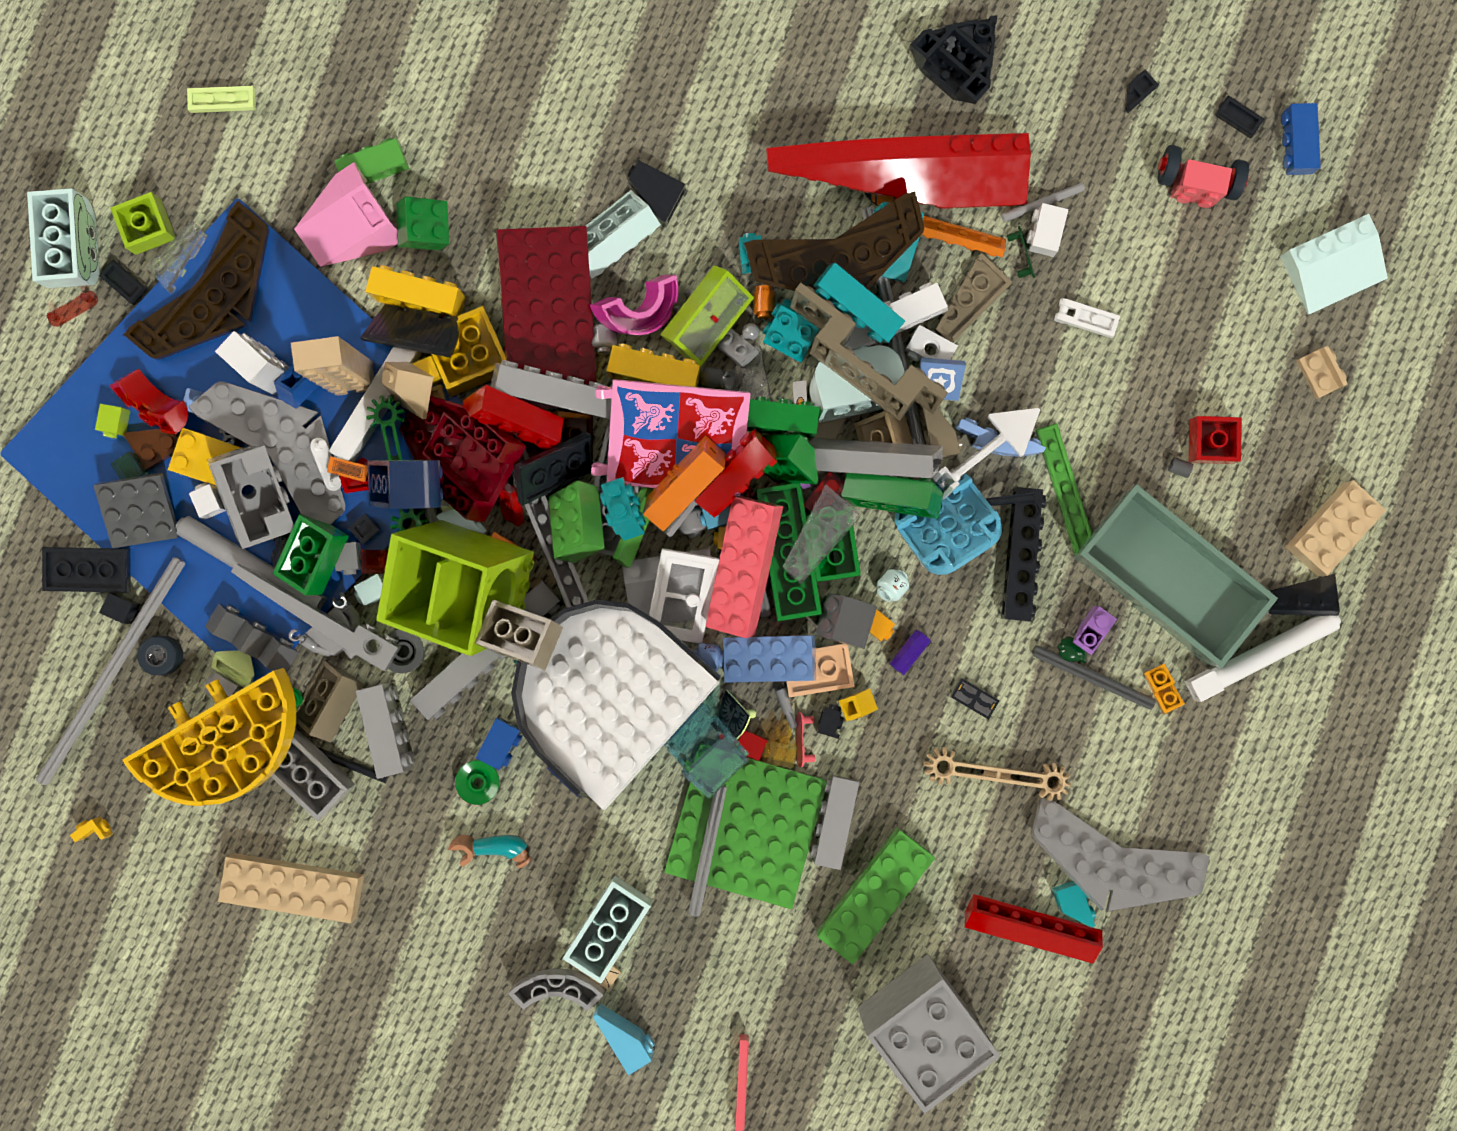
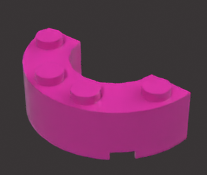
[590,275,678,335]

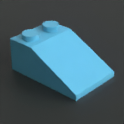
[593,1003,655,1076]

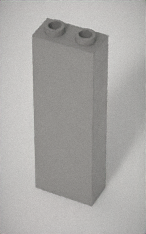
[808,438,943,478]

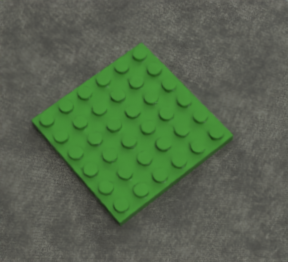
[664,744,827,909]

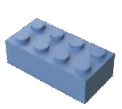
[723,635,816,682]

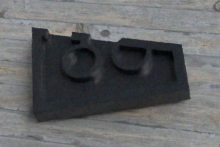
[1268,574,1340,616]

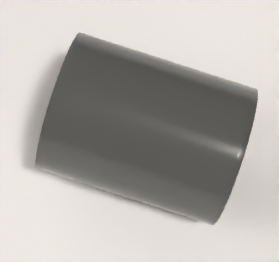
[1168,457,1193,478]

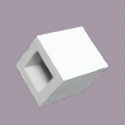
[189,483,225,519]

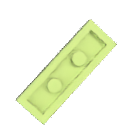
[187,86,256,113]

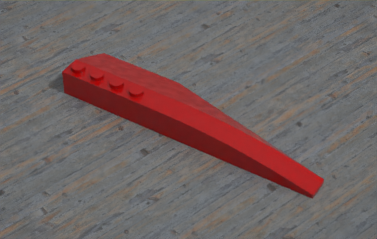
[766,133,1031,209]

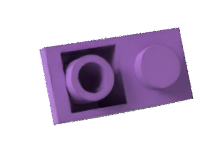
[1073,606,1117,655]

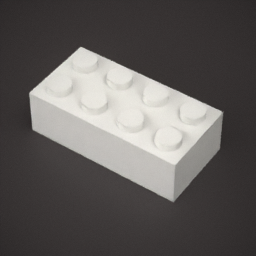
[215,331,289,396]

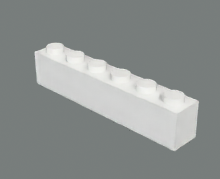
[844,282,948,350]

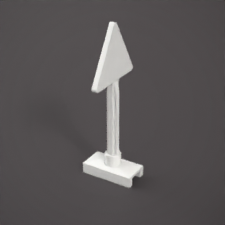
[932,408,1040,500]

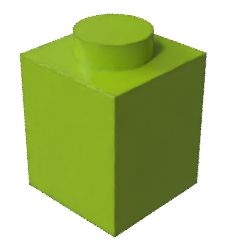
[95,404,130,439]

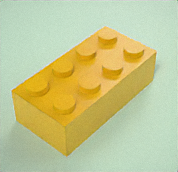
[365,265,466,318]
[607,343,701,387]

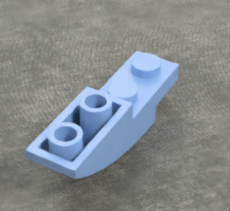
[955,418,1046,457]

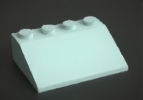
[1280,214,1388,315]

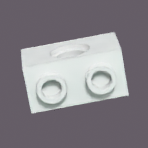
[905,325,958,362]

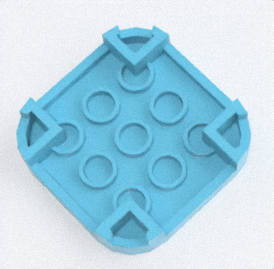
[894,473,1002,575]

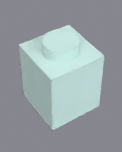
[354,574,384,606]

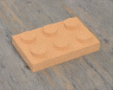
[786,644,854,697]

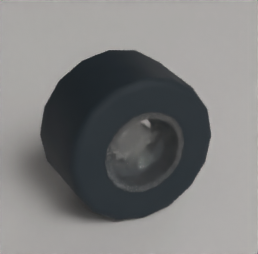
[137,636,184,675]

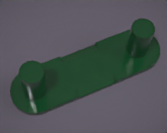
[1007,226,1035,278]

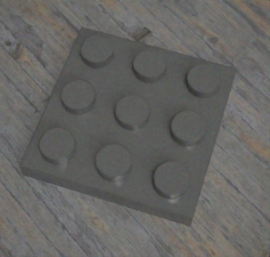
[93,473,179,548]

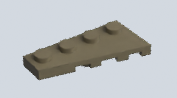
[935,252,1013,343]

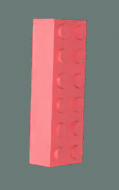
[705,496,783,638]

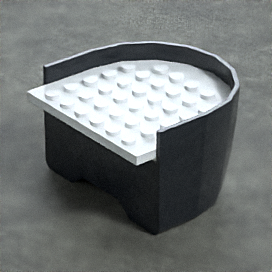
[511,600,721,810]

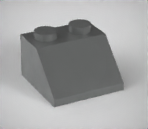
[815,593,877,649]

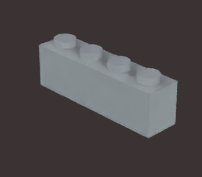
[810,775,859,870]

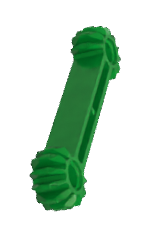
[366,395,428,533]

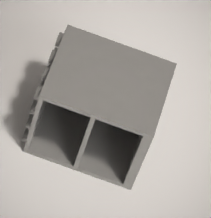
[857,954,1000,1114]

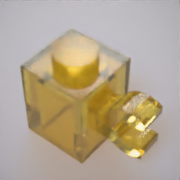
[763,726,797,768]

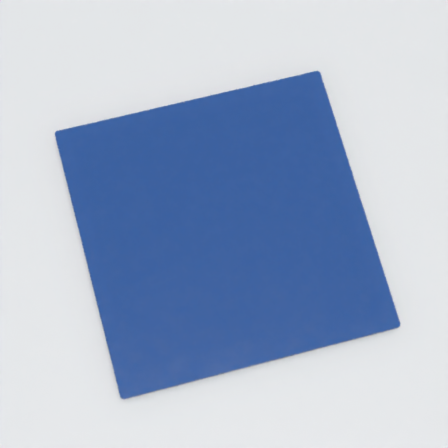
[1,199,463,683]

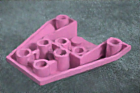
[294,162,398,267]

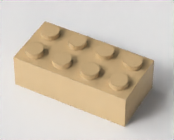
[1285,480,1387,576]

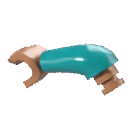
[447,835,532,868]

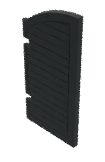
[360,304,459,358]

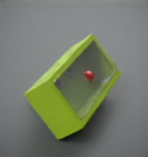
[660,265,754,367]

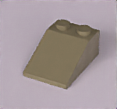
[915,401,962,460]

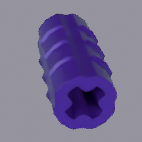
[889,629,931,676]

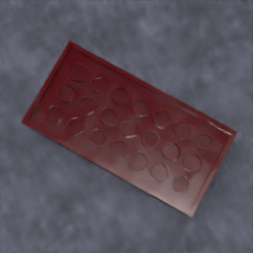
[496,226,597,409]

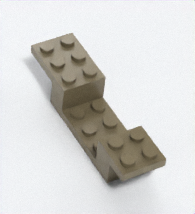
[790,283,948,421]

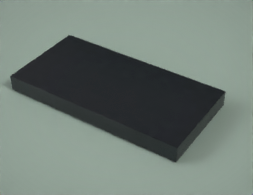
[514,432,593,506]
[42,547,131,593]

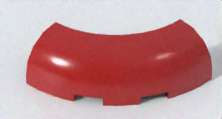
[109,369,188,434]

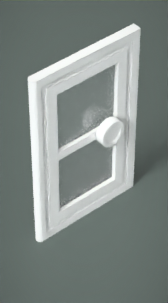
[649,548,719,643]

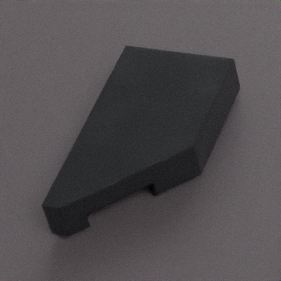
[1126,70,1159,113]

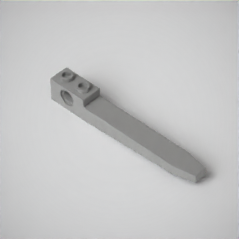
[231,564,401,671]

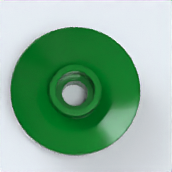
[455,760,500,805]

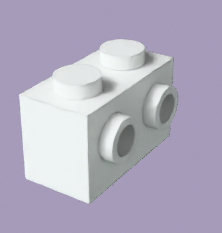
[1026,203,1068,257]

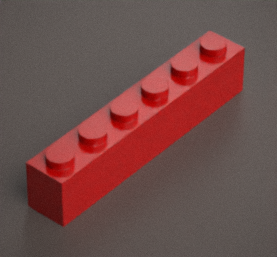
[964,894,1103,964]

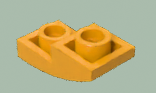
[1144,663,1185,715]

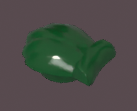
[1058,637,1087,663]

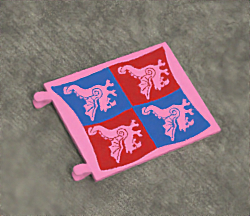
[591,379,750,496]

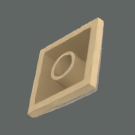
[382,362,434,419]

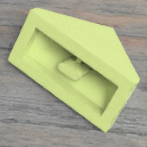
[211,650,254,688]

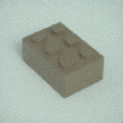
[475,600,563,671]

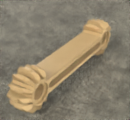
[923,747,1071,801]

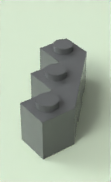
[205,604,299,672]

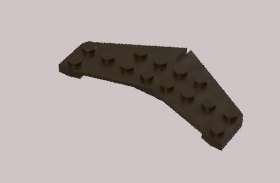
[743,191,924,291]
[123,201,269,360]

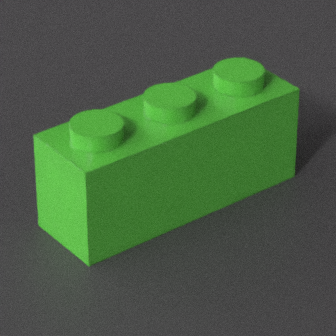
[334,138,410,184]

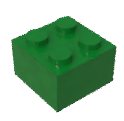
[396,196,449,251]

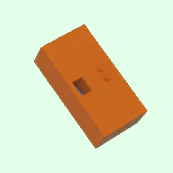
[643,436,726,531]

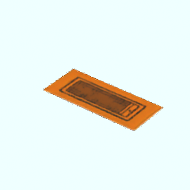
[327,456,368,482]

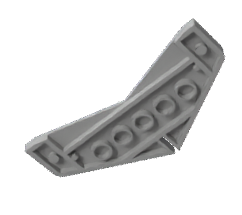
[188,382,345,525]
[1032,797,1210,912]

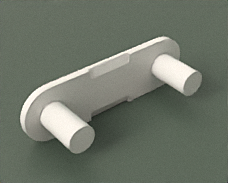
[310,438,341,491]

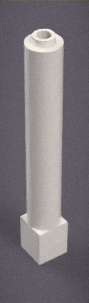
[1184,615,1341,702]

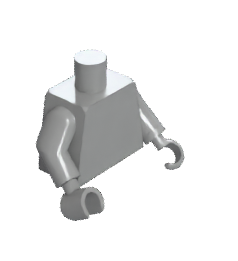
[288,592,361,660]

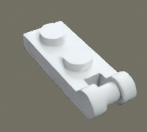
[1054,298,1120,338]

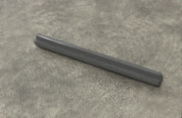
[1032,646,1156,710]

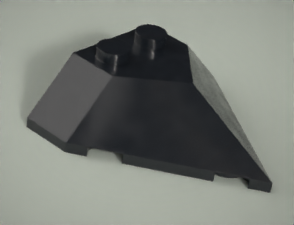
[909,15,998,104]

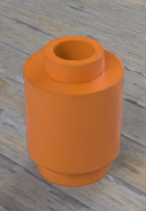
[753,285,775,319]

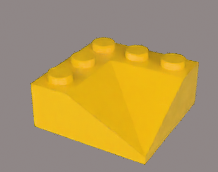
[431,306,506,397]

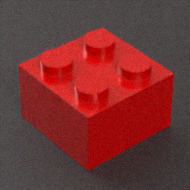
[1188,416,1242,464]

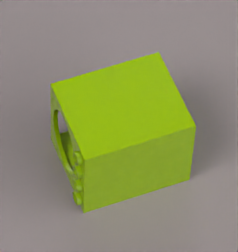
[376,520,534,656]

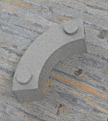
[508,968,606,1011]

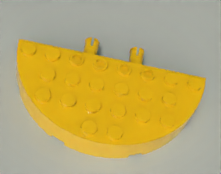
[122,668,296,806]

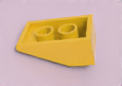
[168,428,244,485]

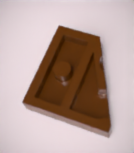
[123,429,179,471]

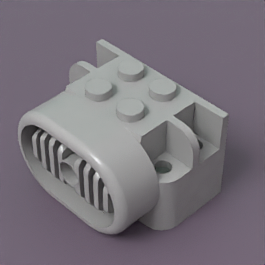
[207,445,294,549]

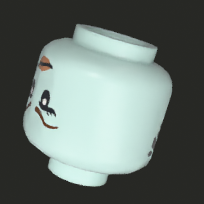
[877,569,909,602]

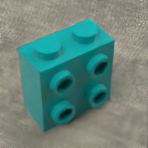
[763,298,819,363]
[600,477,646,541]

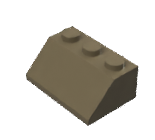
[296,660,363,742]

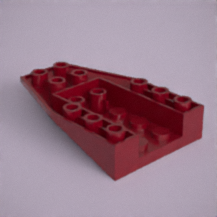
[399,395,526,522]

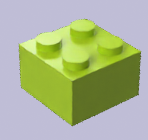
[110,192,176,255]

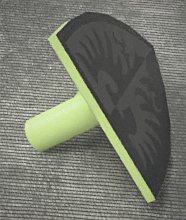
[718,690,756,744]

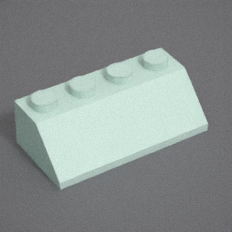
[586,190,661,279]

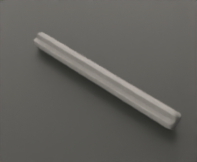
[688,784,727,917]

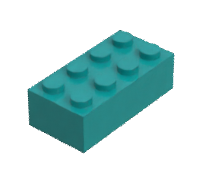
[813,263,905,343]

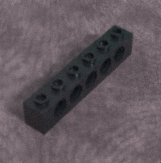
[1001,487,1046,622]

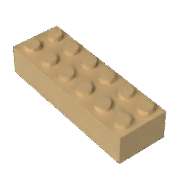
[291,336,374,396]
[218,853,364,923]

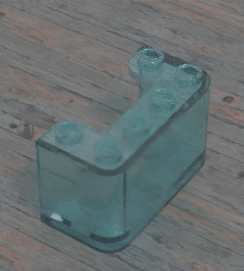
[664,702,749,799]

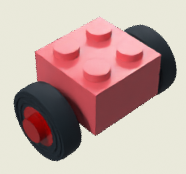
[1157,145,1249,208]

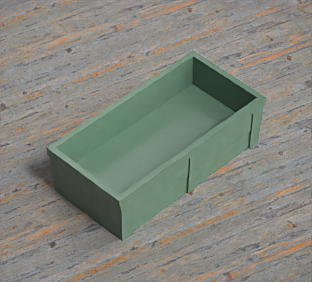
[1073,484,1278,669]

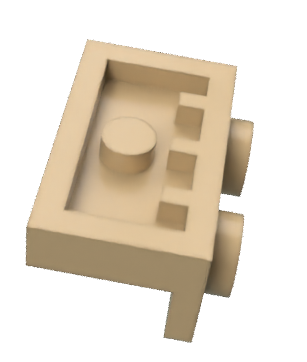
[1296,346,1347,399]

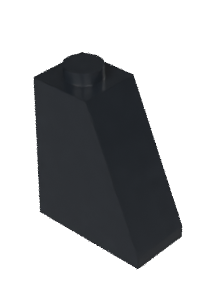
[628,160,686,228]

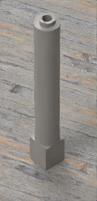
[175,516,328,610]

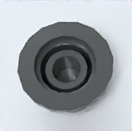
[388,630,425,674]

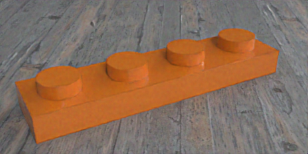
[922,216,1006,257]

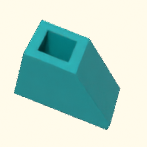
[1051,881,1096,927]

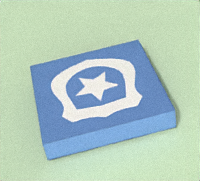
[919,357,966,401]

